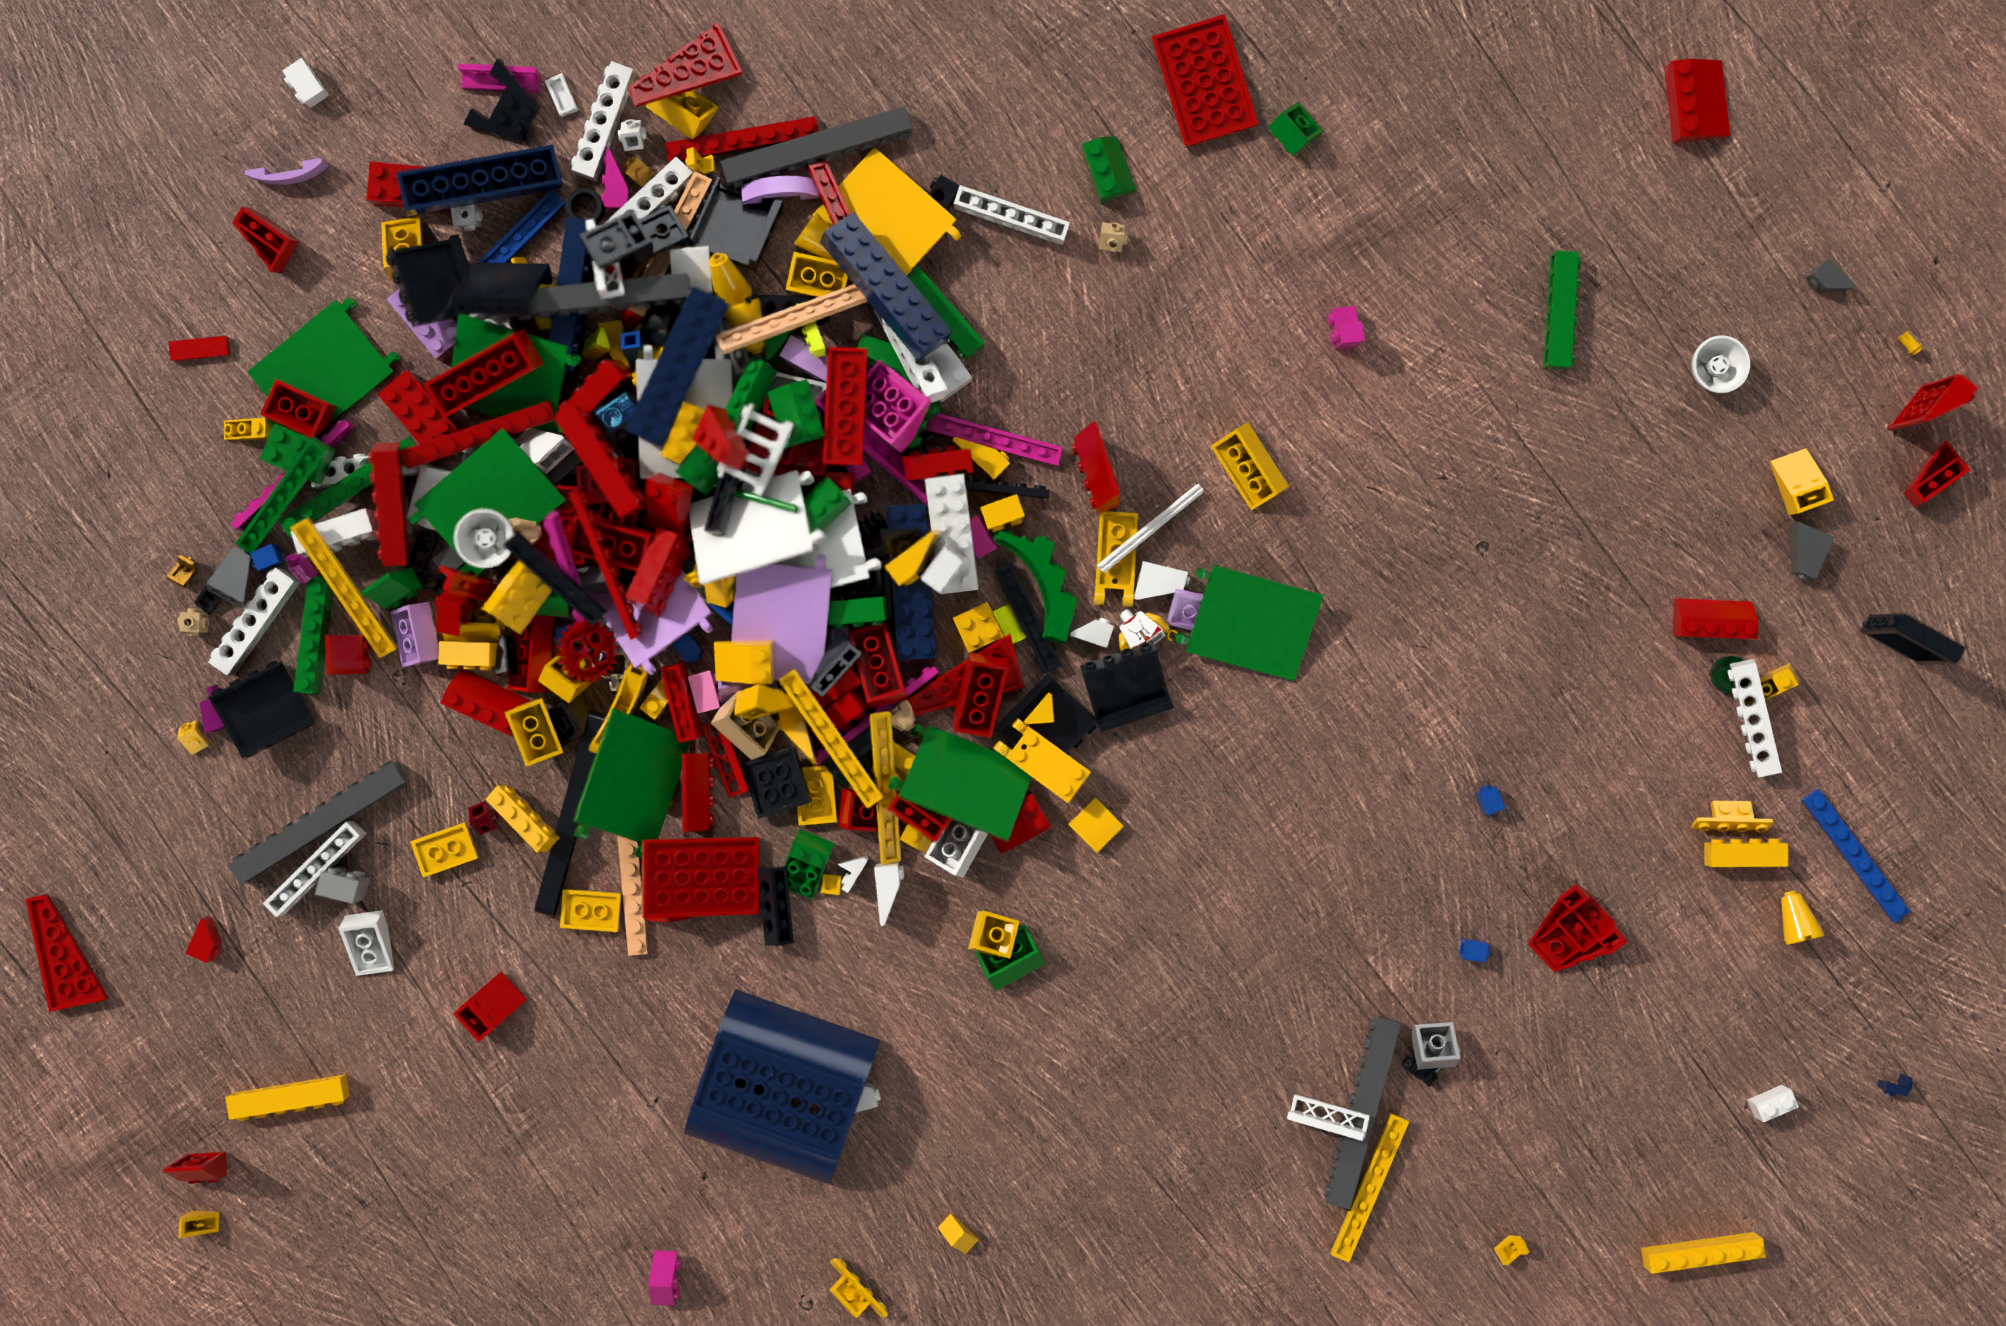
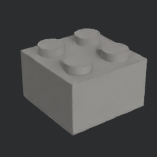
[315,866,371,904]
[1411,1022,1461,1070]

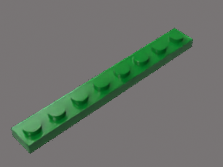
[236,436,330,556]
[278,437,416,537]

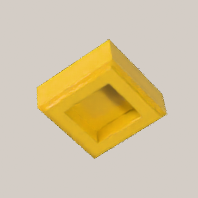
[821,873,842,895]

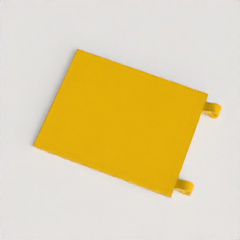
[813,147,961,276]

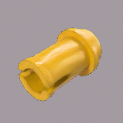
[1897,331,1923,356]

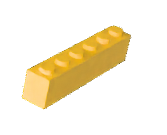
[225,1074,350,1121]
[1641,1232,1766,1274]

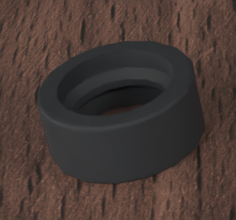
[566,188,605,224]

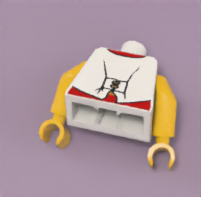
[1119,609,1177,651]

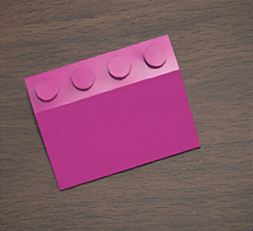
[864,359,931,453]

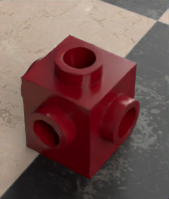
[468,801,499,835]

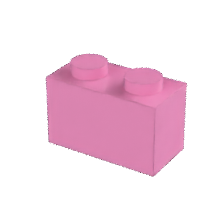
[688,670,723,714]

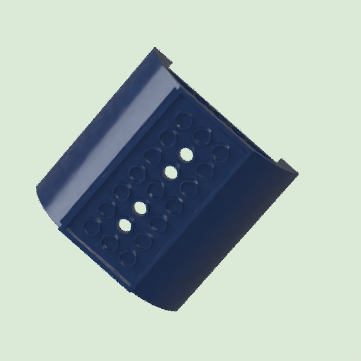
[684,989,880,1185]

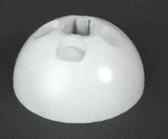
[1691,335,1750,393]
[454,509,514,568]

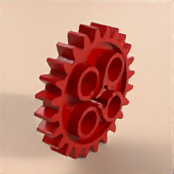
[556,620,619,683]

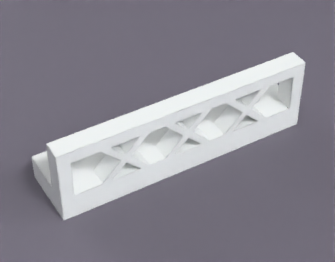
[586,219,625,300]
[1287,1094,1370,1141]

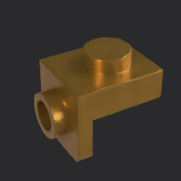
[621,156,655,188]
[166,554,198,589]

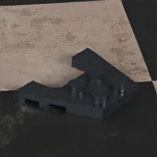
[463,58,541,141]

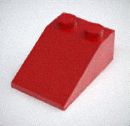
[644,473,693,539]
[325,635,372,675]
[838,788,901,833]
[990,792,1051,854]
[163,1151,227,1184]

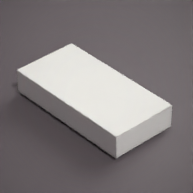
[545,73,578,118]

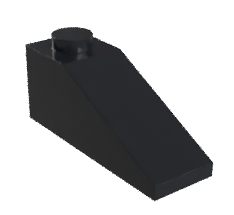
[809,633,862,697]

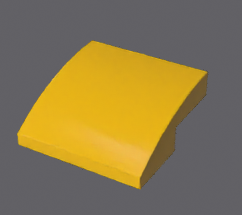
[1068,797,1124,853]

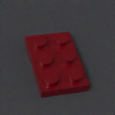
[576,461,639,505]

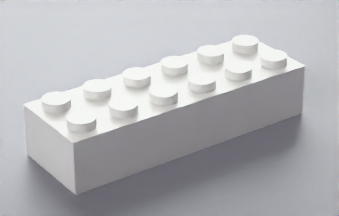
[925,473,979,594]

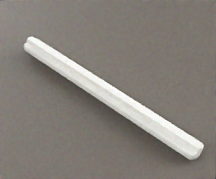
[1097,484,1204,573]

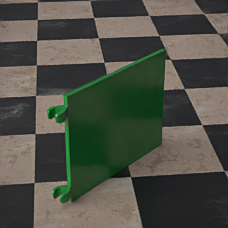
[247,297,400,435]
[452,314,581,434]
[408,428,566,575]
[1175,564,1324,681]
[574,708,691,858]
[888,724,1032,841]

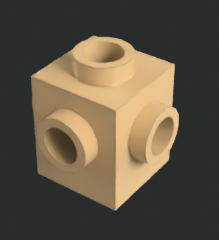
[1099,222,1128,252]
[177,609,209,636]

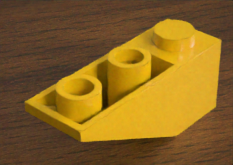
[224,418,284,440]
[1744,663,1800,704]

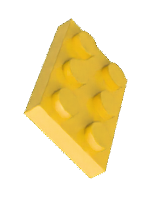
[797,765,838,826]
[410,822,479,877]
[560,889,622,932]

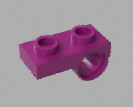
[285,554,319,583]

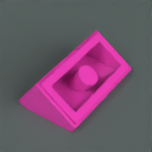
[970,514,998,559]

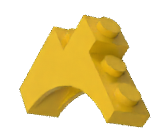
[589,662,649,754]

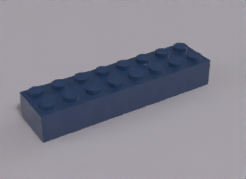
[396,145,563,216]
[820,212,952,361]
[549,218,594,381]
[625,286,729,447]
[887,504,937,661]

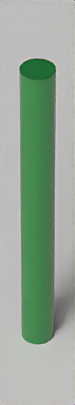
[735,489,799,513]

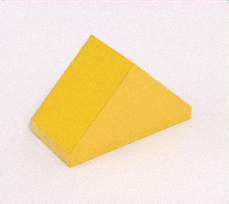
[1024,692,1054,724]
[179,1210,220,1238]
[938,1213,979,1253]

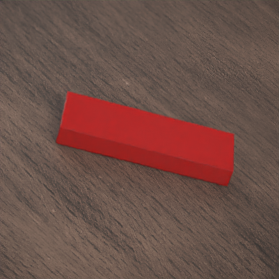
[168,335,230,362]

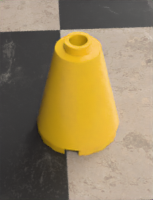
[794,213,835,261]
[709,253,752,308]
[724,299,765,355]
[1781,890,1825,945]

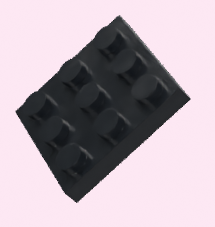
[741,747,812,819]

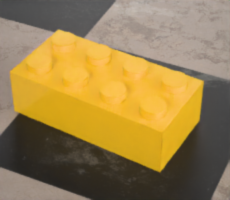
[482,557,560,634]

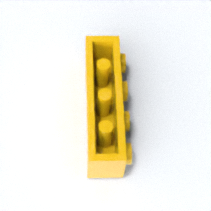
[486,785,559,852]
[1704,838,1788,867]

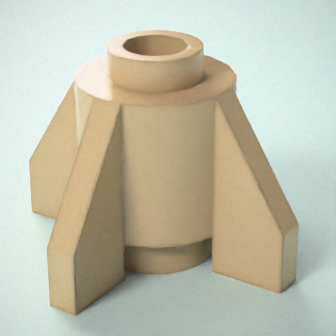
[509,518,542,544]
[888,699,916,732]

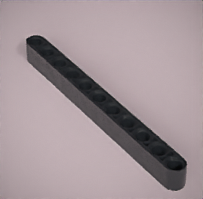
[534,710,607,917]

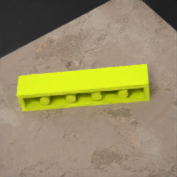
[796,303,826,359]

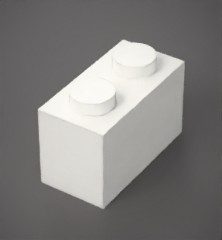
[282,58,329,108]
[1747,1085,1799,1122]

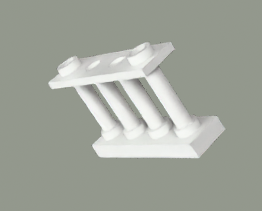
[717,404,795,496]

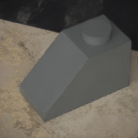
[1805,258,1856,292]

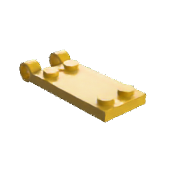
[1094,511,1138,607]
[994,717,1092,804]

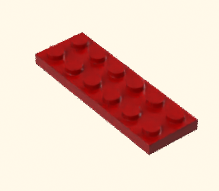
[823,347,868,466]

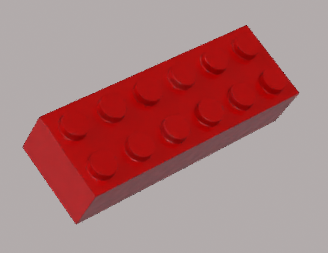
[424,329,544,418]
[554,405,646,519]
[369,442,410,566]

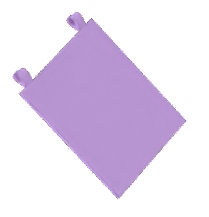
[589,529,713,675]
[731,554,832,684]

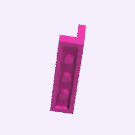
[458,63,541,93]

